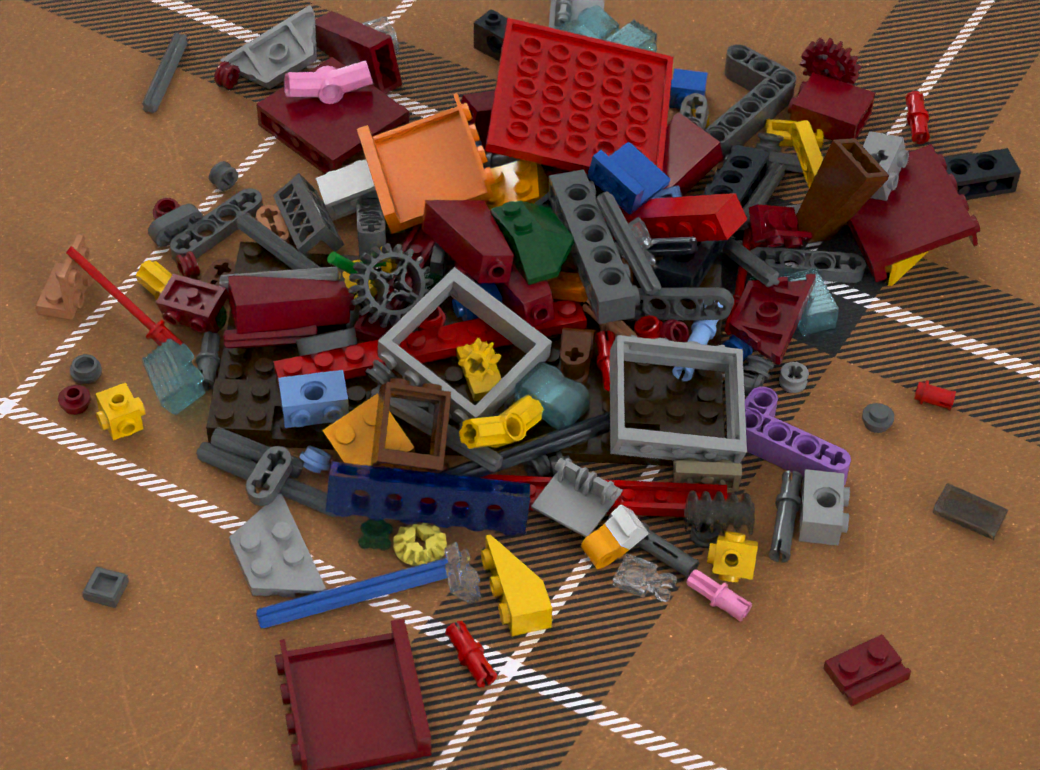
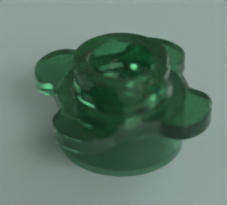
[358,518,393,551]

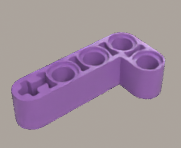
[745,387,851,485]

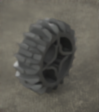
[349,243,434,328]

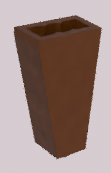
[796,138,889,243]

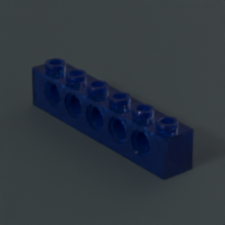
[325,462,530,535]

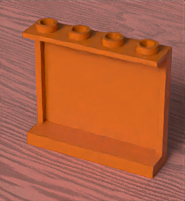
[357,93,496,234]

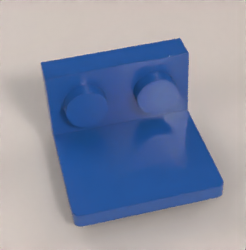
[587,142,670,215]

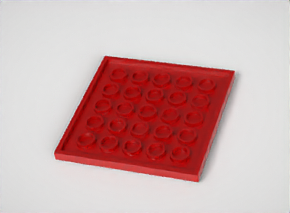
[485,18,674,174]

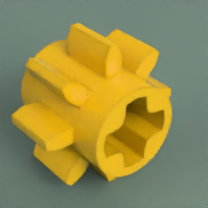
[458,338,501,382]

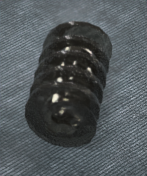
[684,490,755,536]

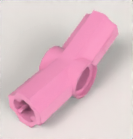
[284,60,373,104]

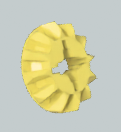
[393,520,447,566]

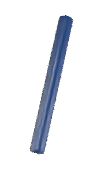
[256,558,454,628]

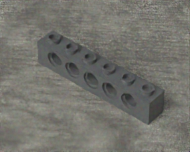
[549,170,640,324]

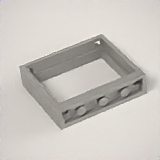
[378,267,552,425]
[610,334,747,463]

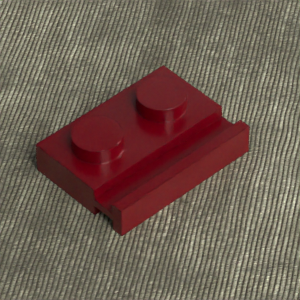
[823,634,911,707]

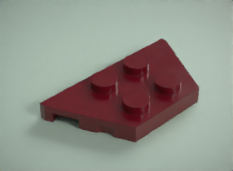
[729,274,816,365]

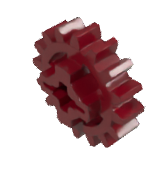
[800,38,861,85]

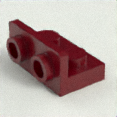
[748,204,812,248]
[156,274,229,333]

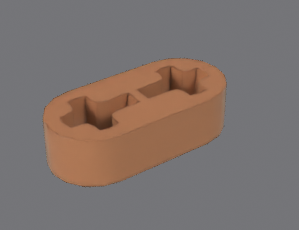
[256,205,290,244]

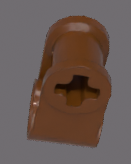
[560,327,595,387]

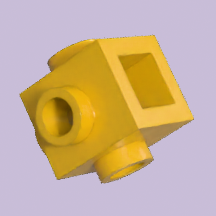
[95,382,146,441]
[707,531,758,582]

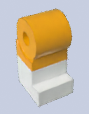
[581,505,649,569]

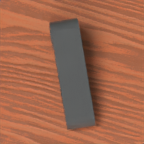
[356,198,414,261]

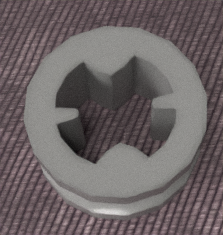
[779,362,809,393]

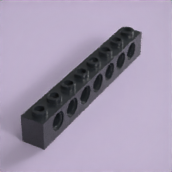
[653,144,770,302]

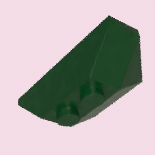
[490,200,574,285]

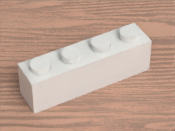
[316,159,378,221]

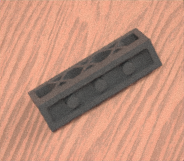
[273,173,344,255]

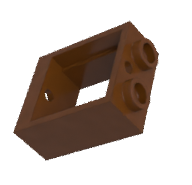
[371,378,451,474]

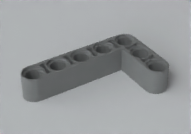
[705,44,796,163]

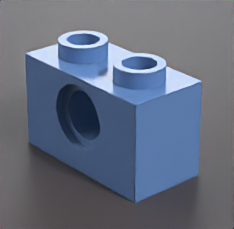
[278,370,349,428]

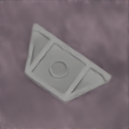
[220,5,317,89]
[229,494,327,598]

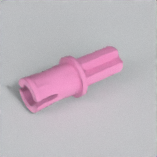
[686,570,752,622]

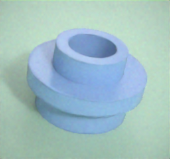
[299,446,331,473]

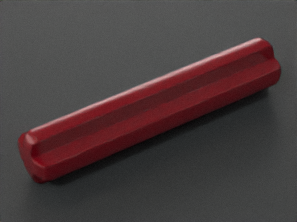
[224,325,318,349]

